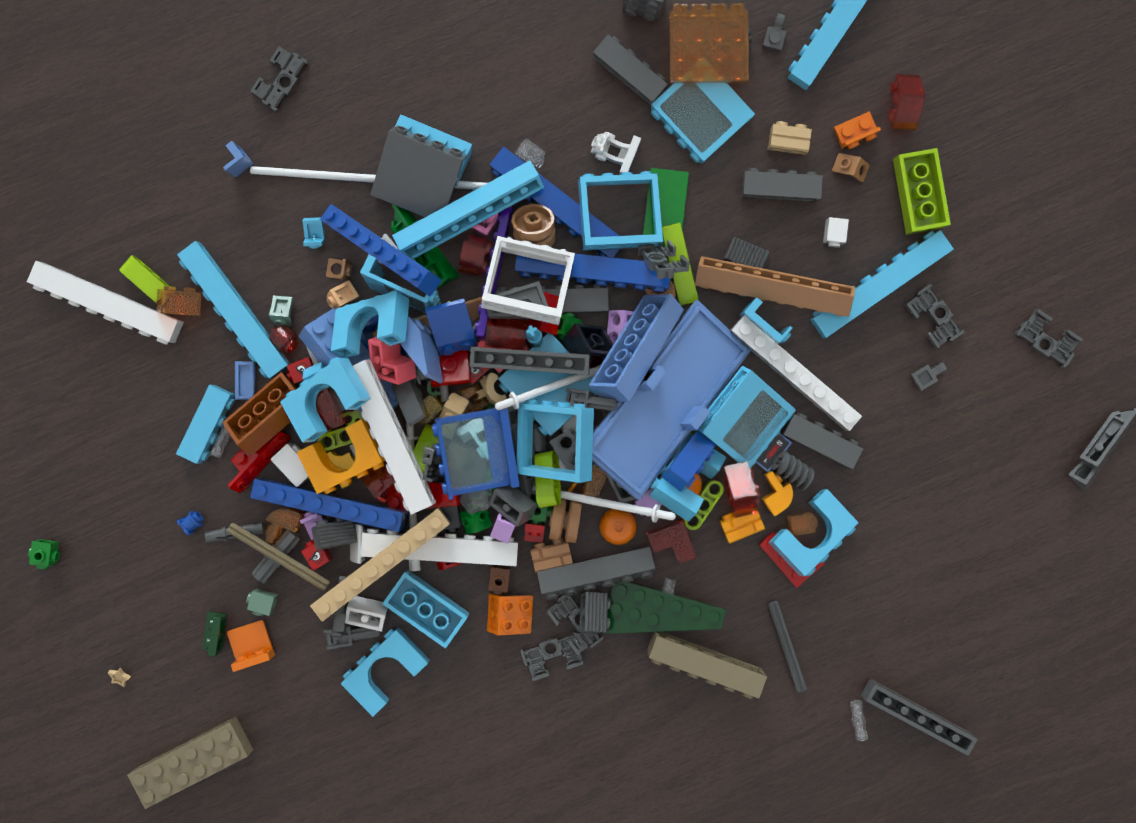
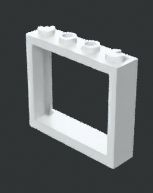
[481,236,575,325]

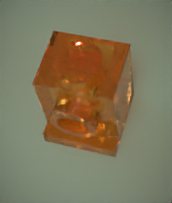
[456,384,487,413]

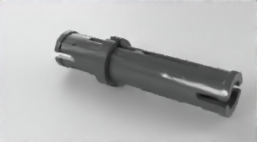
[205,522,265,543]

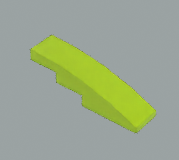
[662,223,699,305]

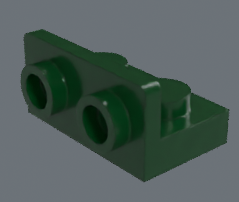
[202,612,227,656]

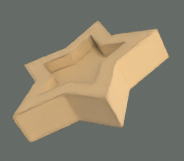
[108,668,131,687]

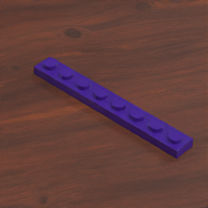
[474,204,514,341]

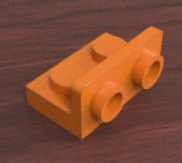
[833,111,881,150]

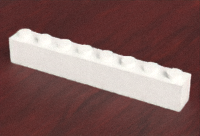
[27,261,184,345]
[730,316,862,431]
[353,359,436,514]
[360,528,518,566]

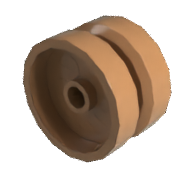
[512,204,556,247]
[549,498,582,543]

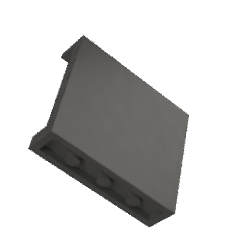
[370,126,467,217]

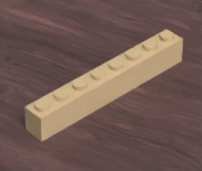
[310,507,451,621]

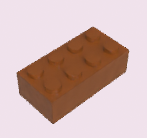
[222,372,297,456]

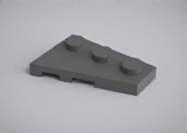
[486,281,548,319]

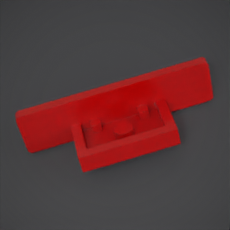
[228,431,291,493]

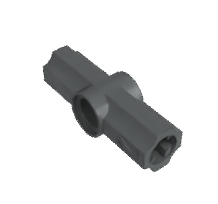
[251,528,302,583]

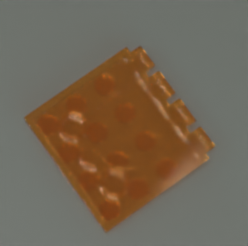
[669,3,749,83]

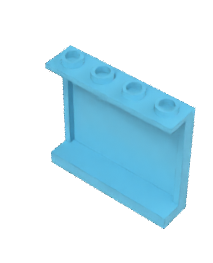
[498,334,597,437]

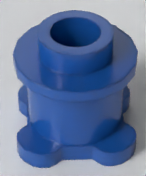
[177,511,203,536]

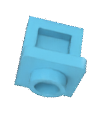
[302,218,326,249]

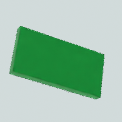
[643,168,689,247]

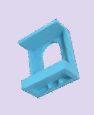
[739,297,792,344]

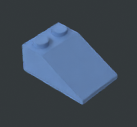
[400,317,443,384]

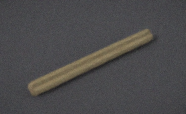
[227,523,330,590]

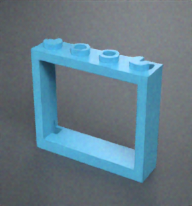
[578,171,663,250]
[517,399,594,483]

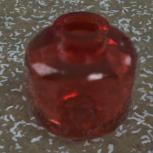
[269,325,298,353]

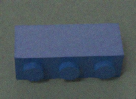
[662,430,716,491]

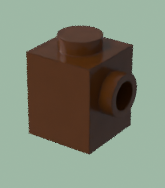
[488,565,511,595]

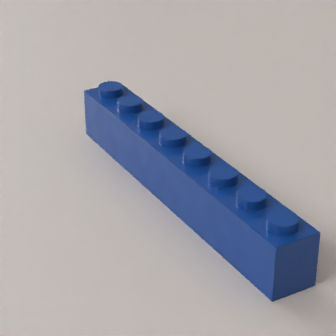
[489,146,620,258]
[320,204,442,296]
[515,254,671,293]
[250,478,408,532]

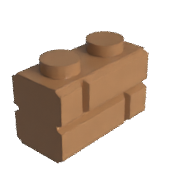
[530,538,573,573]

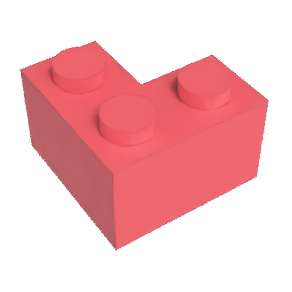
[368,337,416,385]

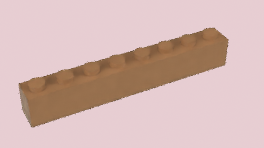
[695,256,855,317]

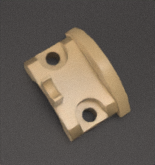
[475,372,507,404]

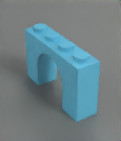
[331,290,409,358]
[280,357,371,442]
[649,433,726,522]
[768,489,859,576]
[341,627,430,717]

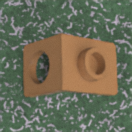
[832,153,870,183]
[326,258,352,281]

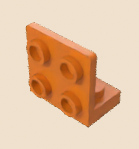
[487,593,533,635]
[227,620,275,672]

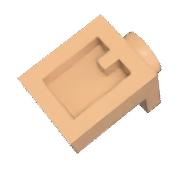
[326,280,359,310]

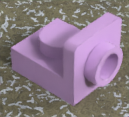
[300,512,325,540]

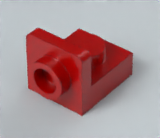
[524,522,545,543]

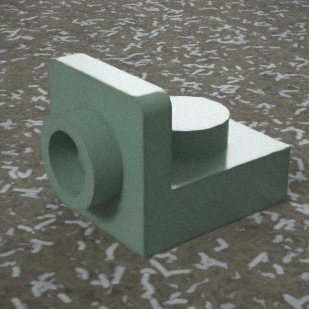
[269,295,294,327]

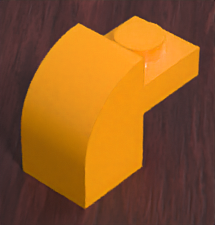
[762,471,793,516]

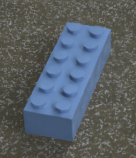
[589,294,684,402]
[299,308,400,413]

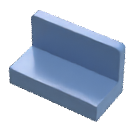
[223,141,254,177]

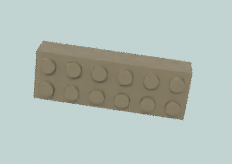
[647,632,767,699]
[127,717,253,809]

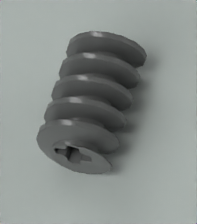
[771,451,814,491]

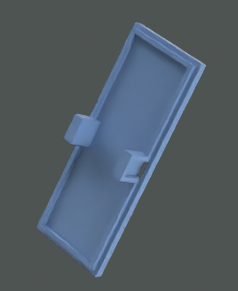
[592,300,751,500]

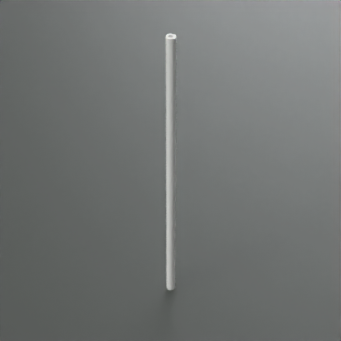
[250,166,487,190]

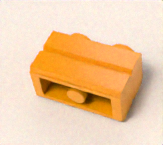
[719,505,765,544]

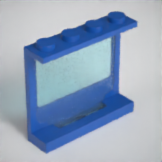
[432,408,520,500]

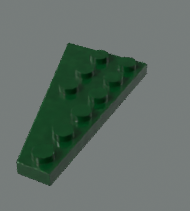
[602,581,727,634]

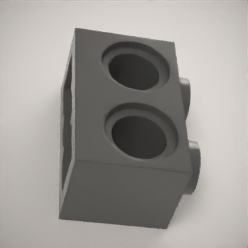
[549,429,576,470]

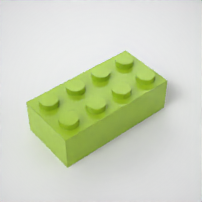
[893,148,951,235]

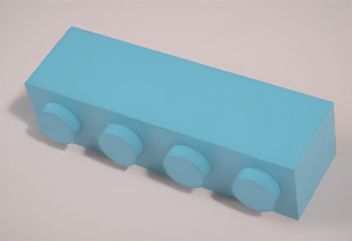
[176,385,235,464]

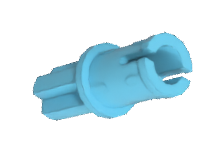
[526,325,543,348]

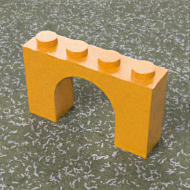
[296,419,386,494]

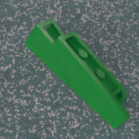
[391,204,460,289]

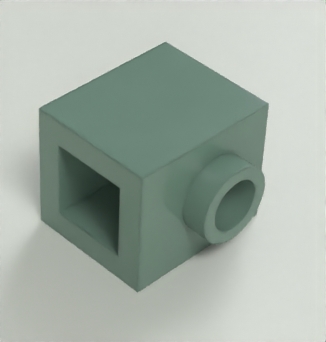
[246,588,279,616]

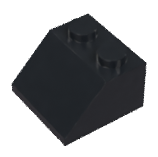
[562,323,613,357]

